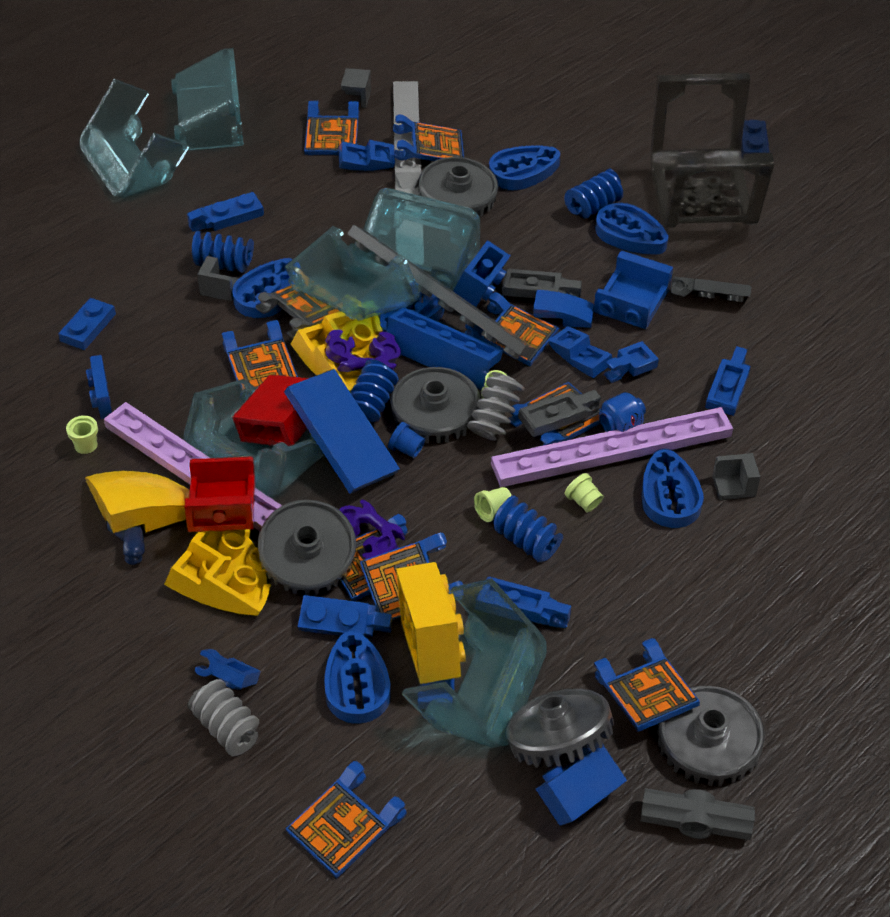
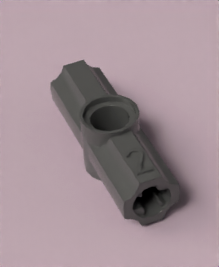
[640,788,755,840]

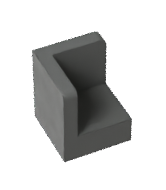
[341,68,371,108]
[197,256,239,301]
[712,453,760,500]

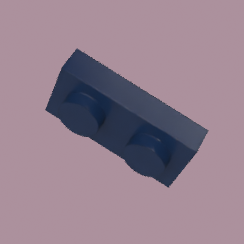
[739,119,770,161]

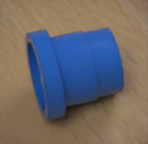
[388,422,425,459]

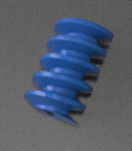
[564,168,623,219]
[192,231,254,273]
[351,359,399,422]
[493,496,563,563]

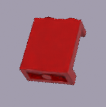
[184,457,256,532]

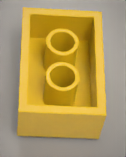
[396,562,466,684]

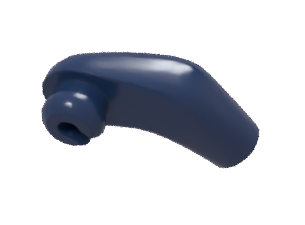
[107,523,145,565]

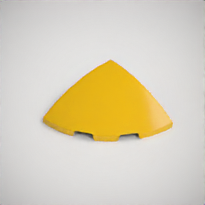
[291,302,383,393]
[85,471,190,533]
[164,529,270,616]

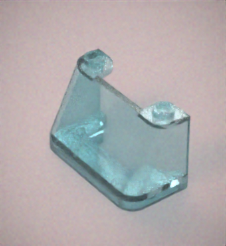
[171,48,244,151]
[353,188,480,291]
[285,226,421,320]
[183,379,324,498]

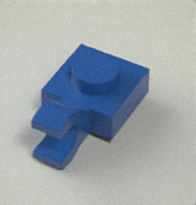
[604,341,659,383]
[195,649,261,690]

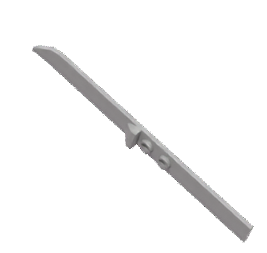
[393,81,424,270]

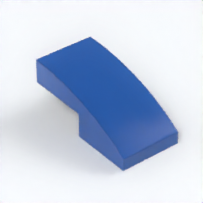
[338,140,395,170]
[533,290,594,328]
[548,326,612,378]

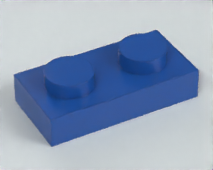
[58,298,116,350]
[86,355,112,419]

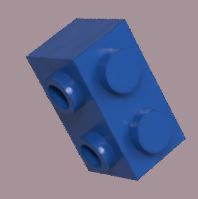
[453,240,511,307]
[536,745,627,826]

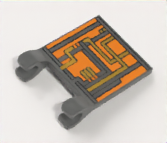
[255,277,349,339]

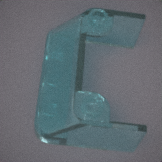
[80,79,189,198]
[402,578,547,748]

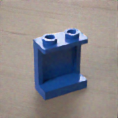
[594,250,673,329]

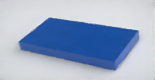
[284,369,400,494]

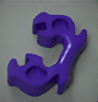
[325,329,401,372]
[339,500,405,560]

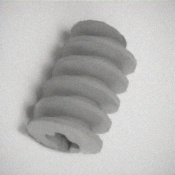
[467,372,525,441]
[187,679,259,756]

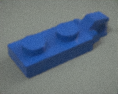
[187,192,264,232]
[705,346,751,416]
[476,577,571,628]
[298,595,393,637]

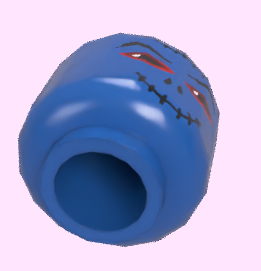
[599,392,646,432]

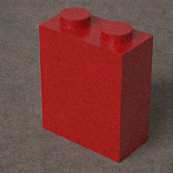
[232,375,309,448]

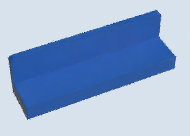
[386,307,503,390]

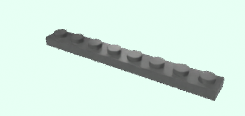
[348,224,536,359]

